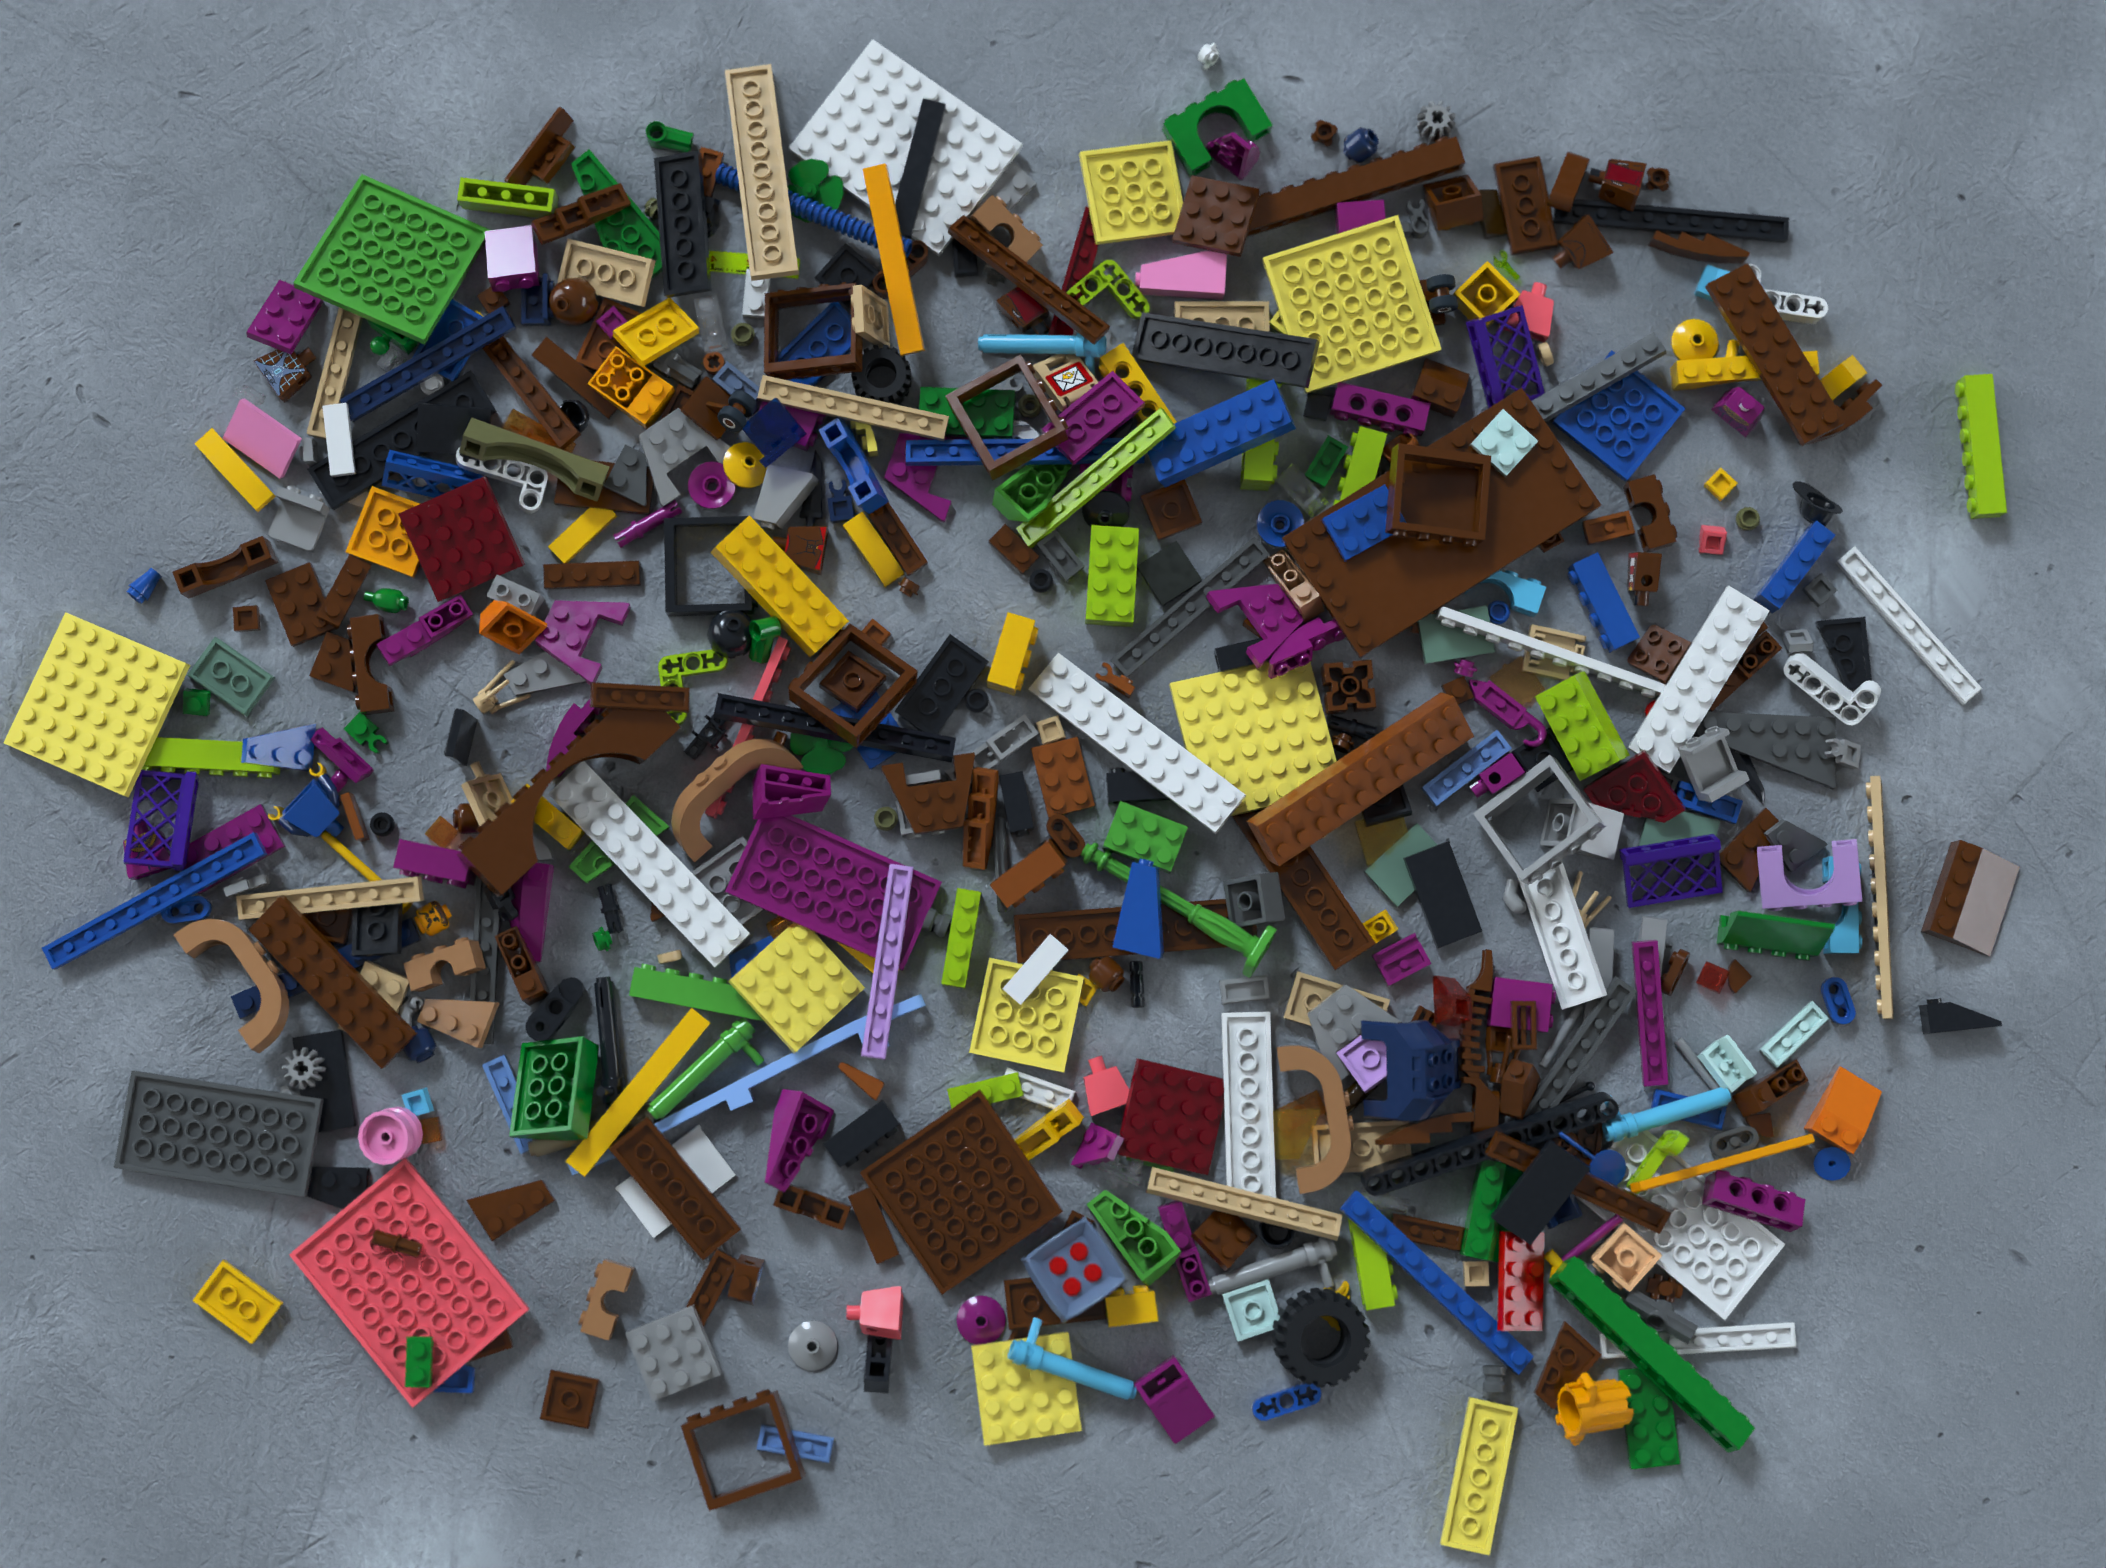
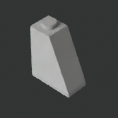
[753,464,819,531]

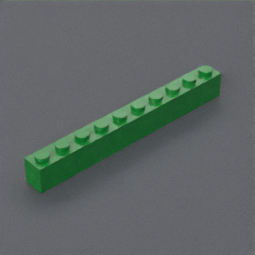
[1548,1256,1755,1453]

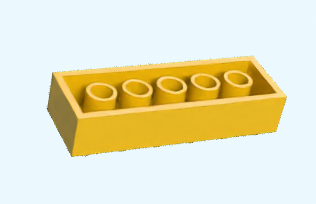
[710,515,849,657]

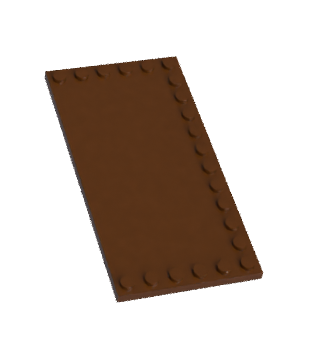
[1282,388,1601,658]

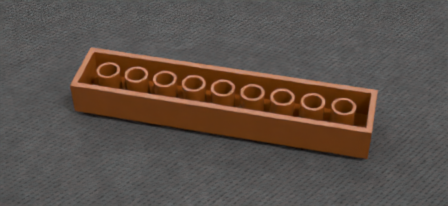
[1247,692,1474,866]

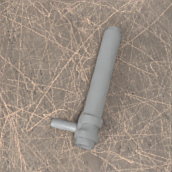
[1208,1237,1338,1296]

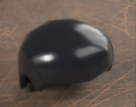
[559,400,589,433]
[1258,1222,1296,1249]

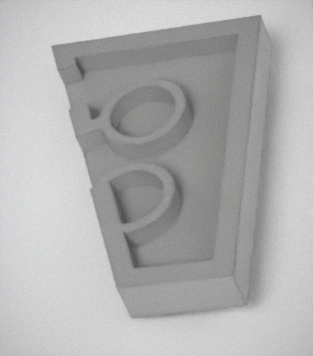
[503,651,587,696]

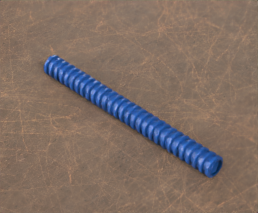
[715,163,912,258]

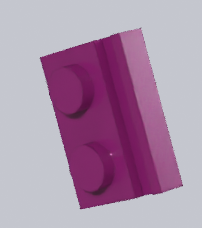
[1371,933,1431,986]

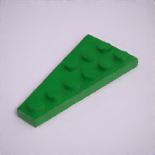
[571,149,662,280]

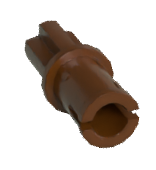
[371,1229,423,1258]

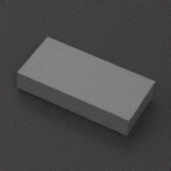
[1219,975,1270,1005]

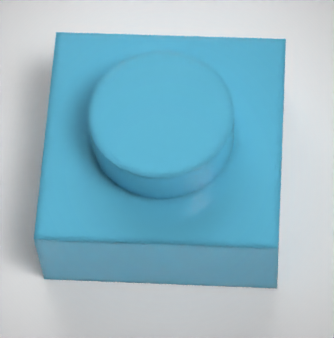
[402,1087,434,1116]

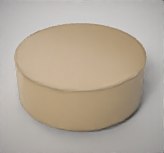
[1537,342,1554,367]
[657,949,683,964]

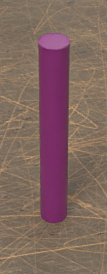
[1561,1214,1624,1261]

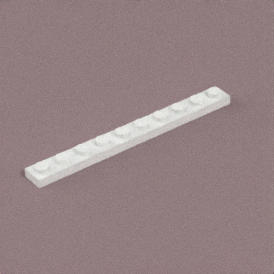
[1435,606,1666,698]

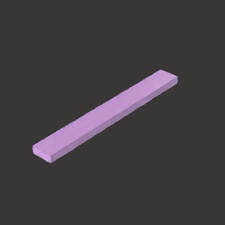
[861,864,914,1060]

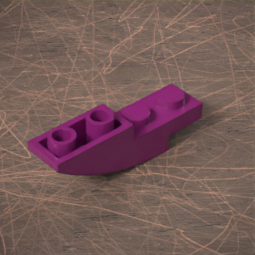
[377,594,473,667]
[1268,617,1345,679]
[546,699,605,777]
[1157,1200,1212,1302]

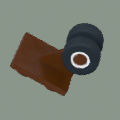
[1419,274,1458,326]
[681,376,757,440]

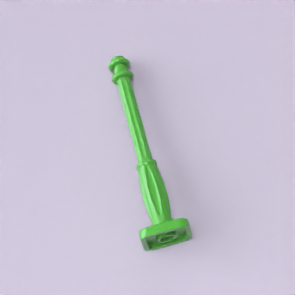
[1081,842,1277,978]

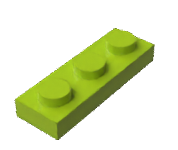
[947,1072,1024,1109]

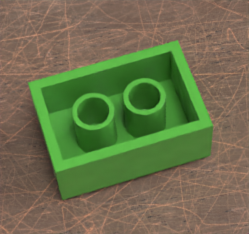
[1102,801,1188,874]

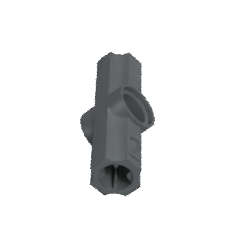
[649,350,703,390]
[1623,1288,1698,1344]

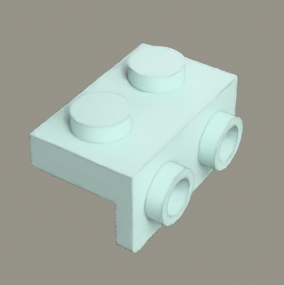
[1697,1035,1757,1094]

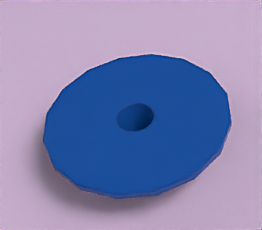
[1813,1146,1851,1181]

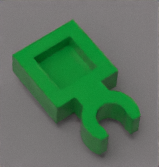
[344,712,389,754]

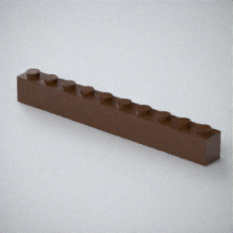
[1247,136,1465,237]

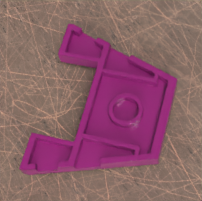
[884,433,968,523]
[1206,584,1304,669]
[535,600,631,685]

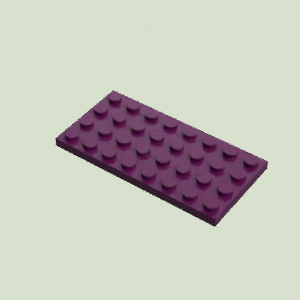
[725,815,942,971]

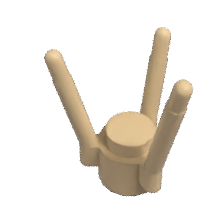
[473,660,531,714]
[1572,871,1612,929]

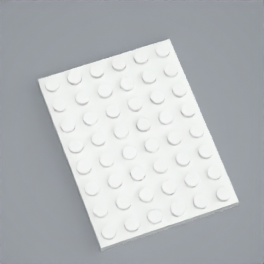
[789,39,1023,256]

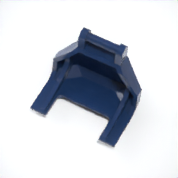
[1361,1020,1461,1121]

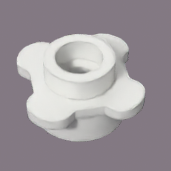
[1198,43,1219,69]

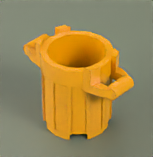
[1555,1372,1633,1446]

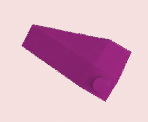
[1206,132,1261,181]
[509,863,554,962]
[765,1089,834,1192]

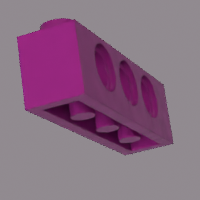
[1329,382,1430,437]
[1702,1170,1806,1233]

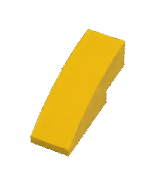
[843,512,905,588]
[1015,1098,1084,1160]

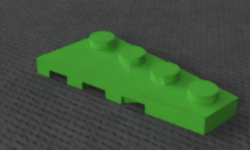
[569,795,670,883]

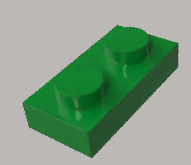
[1304,435,1348,489]
[405,1336,434,1387]

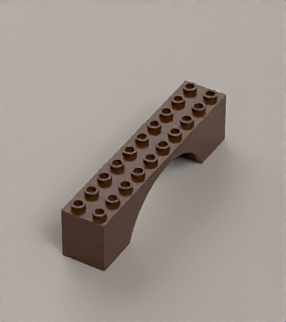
[457,708,681,897]

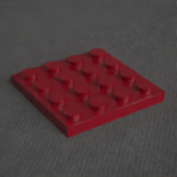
[398,476,525,602]
[1117,1058,1224,1175]

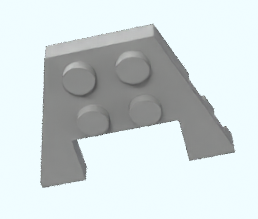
[639,408,730,507]
[1307,984,1403,1080]

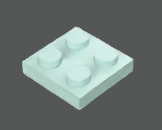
[1470,409,1538,477]
[1222,1279,1280,1342]

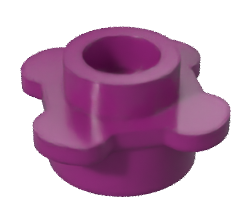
[1454,658,1478,677]

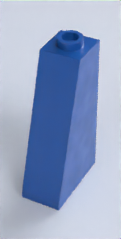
[1112,858,1164,959]

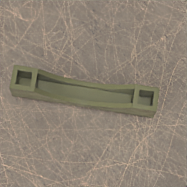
[459,418,609,501]

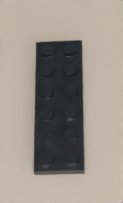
[654,150,712,298]

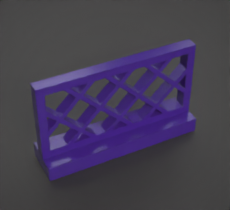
[1466,305,1545,408]
[123,770,199,871]
[1619,834,1723,908]

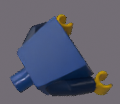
[268,763,344,838]

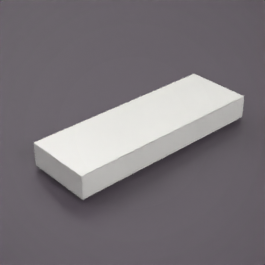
[322,403,356,477]
[1003,934,1069,1005]
[1005,1068,1076,1109]

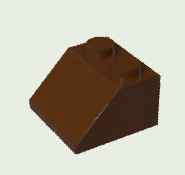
[1423,174,1483,231]
[1410,358,1470,418]

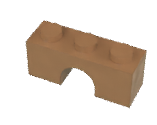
[969,195,1043,263]
[403,937,486,992]
[579,1259,635,1340]

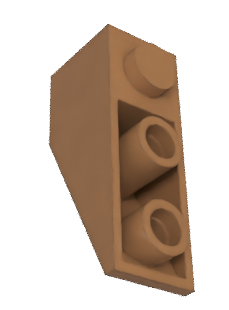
[1263,549,1324,623]

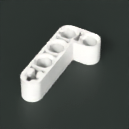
[1749,264,1828,324]
[456,447,548,514]
[1783,652,1881,726]

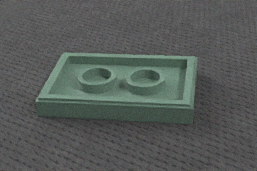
[1417,605,1495,664]
[187,637,275,717]
[1638,811,1720,868]
[1364,823,1437,907]

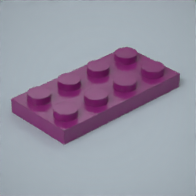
[1042,371,1145,465]
[186,804,286,894]

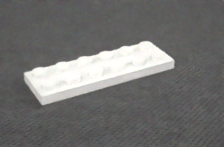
[1517,862,1607,1010]

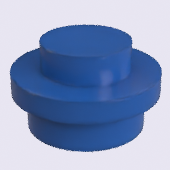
[1487,600,1510,624]

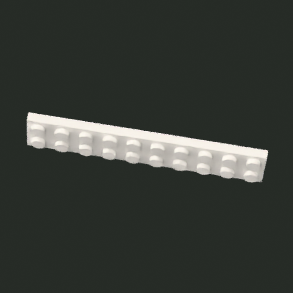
[1028,653,1246,834]
[548,761,750,968]

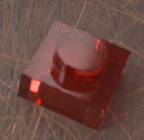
[1696,961,1730,994]

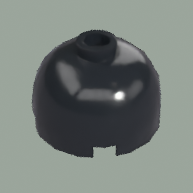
[707,610,752,659]

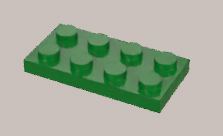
[919,387,1015,439]
[1617,1367,1680,1469]

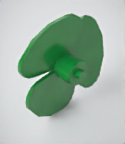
[787,159,844,223]
[790,713,853,774]

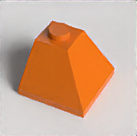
[479,600,547,655]

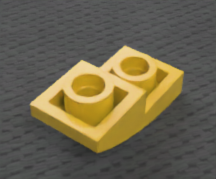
[1362,909,1399,943]

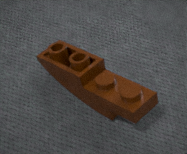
[1798,379,1882,445]
[1708,631,1782,712]

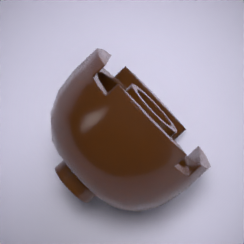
[549,278,598,326]

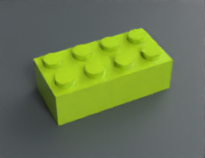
[1085,525,1139,627]
[1535,671,1630,781]

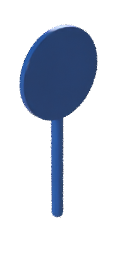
[1559,1132,1626,1185]

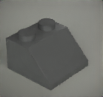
[1223,872,1285,927]

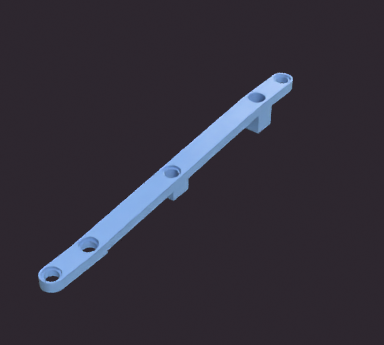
[568,994,926,1175]

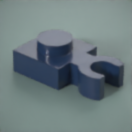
[827,480,854,523]

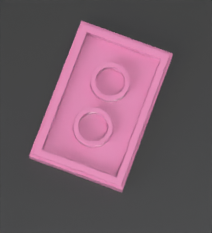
[222,398,302,479]

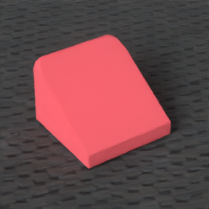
[1699,525,1727,555]

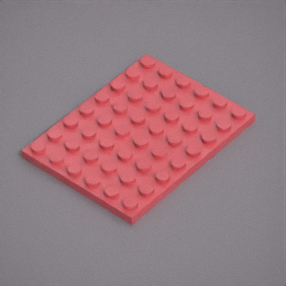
[289,1158,530,1408]

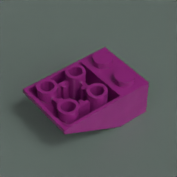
[1134,1355,1215,1444]

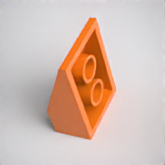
[1804,1066,1882,1154]

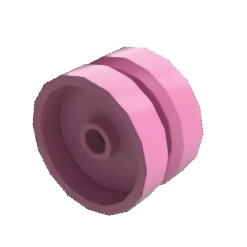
[358,1106,423,1165]

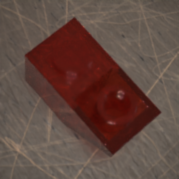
[1433,975,1472,1026]

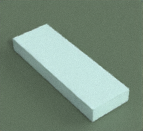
[1759,1001,1829,1068]

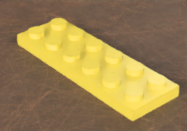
[1440,1397,1518,1556]

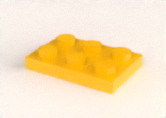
[613,298,699,367]
[192,1260,283,1344]

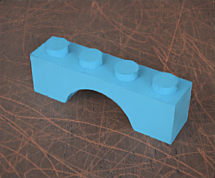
[1464,570,1546,617]
[1822,856,1862,954]

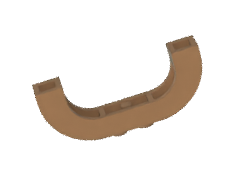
[671,739,804,863]
[174,919,289,1053]
[1276,1045,1354,1194]

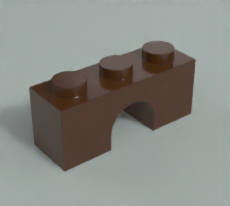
[1623,474,1677,553]
[773,1184,852,1230]

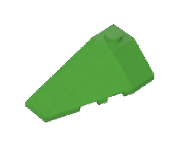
[992,464,1073,522]
[1086,1189,1182,1286]

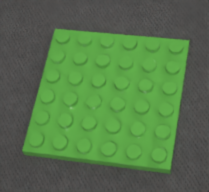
[293,174,490,345]

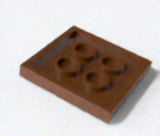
[1172,175,1260,257]

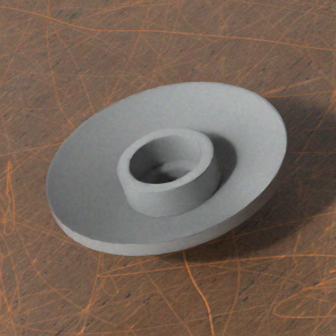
[788,1321,837,1370]

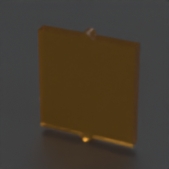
[1489,655,1545,705]

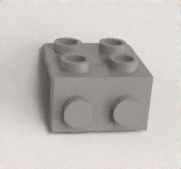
[268,486,330,551]

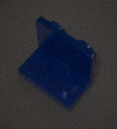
[742,398,807,468]

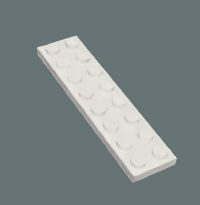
[1627,586,1770,774]
[1221,1012,1276,1198]

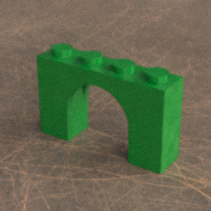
[1162,78,1273,178]

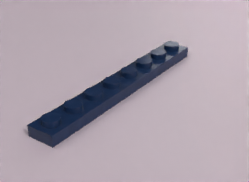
[340,306,516,422]
[230,918,422,1019]

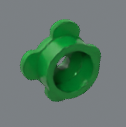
[592,927,612,952]

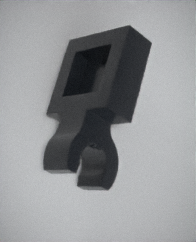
[483,886,519,922]

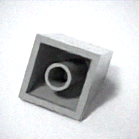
[1540,799,1624,860]

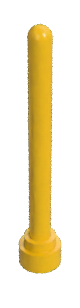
[321,831,414,915]

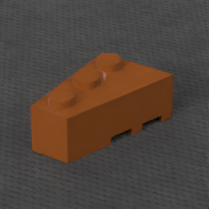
[990,838,1068,908]

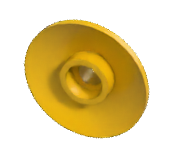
[1671,319,1718,360]
[723,442,769,488]

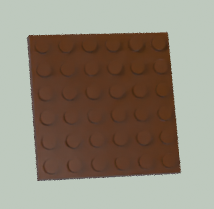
[860,1089,1063,1295]

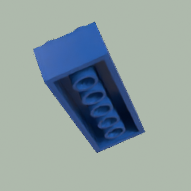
[1147,379,1296,488]

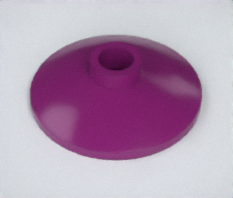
[688,462,736,509]
[957,1295,1006,1345]

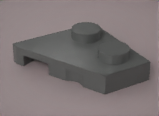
[604,444,648,507]
[1763,819,1828,872]

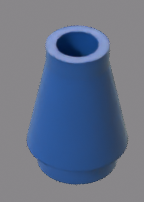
[126,568,162,604]

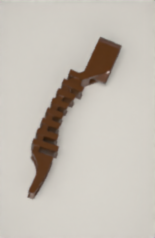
[1459,949,1500,1134]

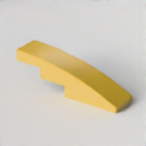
[194,428,276,512]

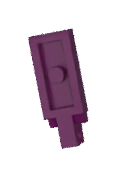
[311,727,374,783]

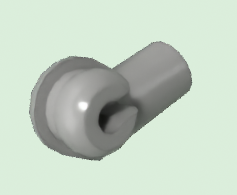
[1503,879,1527,914]
[399,996,423,1027]

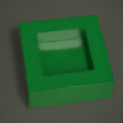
[183,688,210,716]

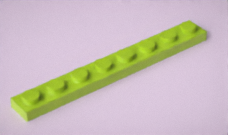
[1016,408,1176,548]

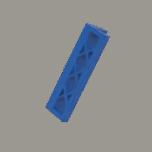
[381,450,484,498]

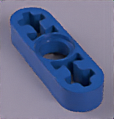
[1252,1383,1321,1421]

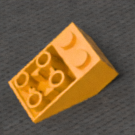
[587,346,675,430]

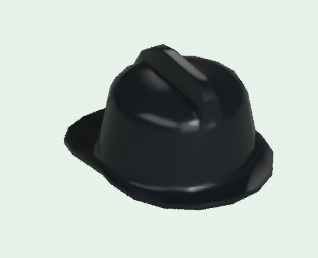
[1793,481,1843,526]

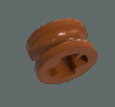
[703,351,725,375]

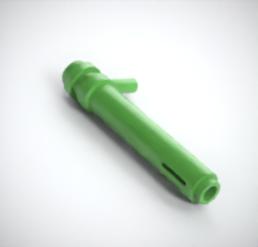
[647,1017,764,1120]

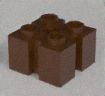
[1321,660,1376,715]

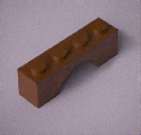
[172,536,278,599]
[347,614,395,715]

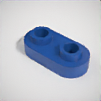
[161,896,212,924]
[1821,977,1856,1024]

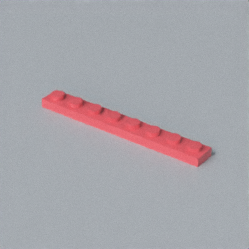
[705,636,792,819]

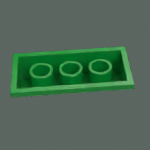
[1459,1160,1524,1263]

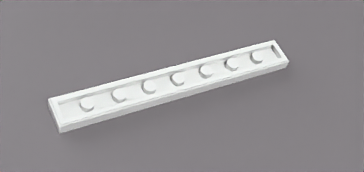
[1835,546,1982,705]
[1599,1322,1797,1359]

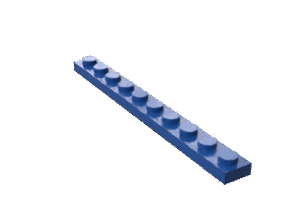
[906,438,1145,466]
[42,832,267,970]
[1340,1191,1534,1375]

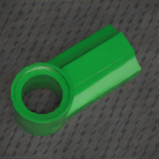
[646,121,694,153]
[748,616,781,664]

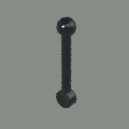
[1559,1082,1595,1104]

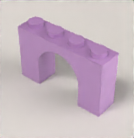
[1757,839,1862,911]

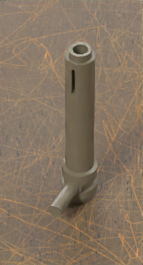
[528,1081,661,1157]

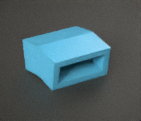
[1694,264,1730,302]

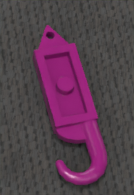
[1468,679,1547,747]

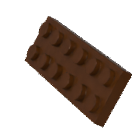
[609,1116,741,1260]

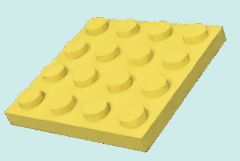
[1079,140,1183,245]
[728,923,865,1053]
[969,958,1084,1073]
[971,1331,1082,1446]

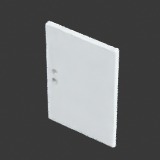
[615,1124,736,1238]

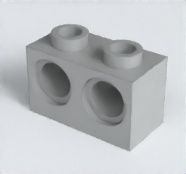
[487,575,545,617]

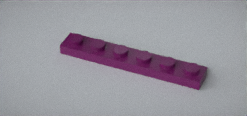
[1632,940,1669,1087]

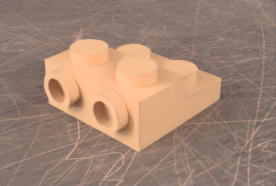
[1591,1222,1662,1292]

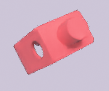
[1503,282,1554,342]
[1083,1055,1129,1116]
[846,1286,904,1340]

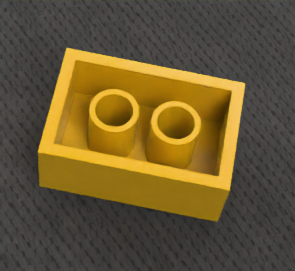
[987,612,1039,696]

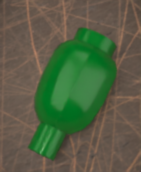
[364,588,409,613]

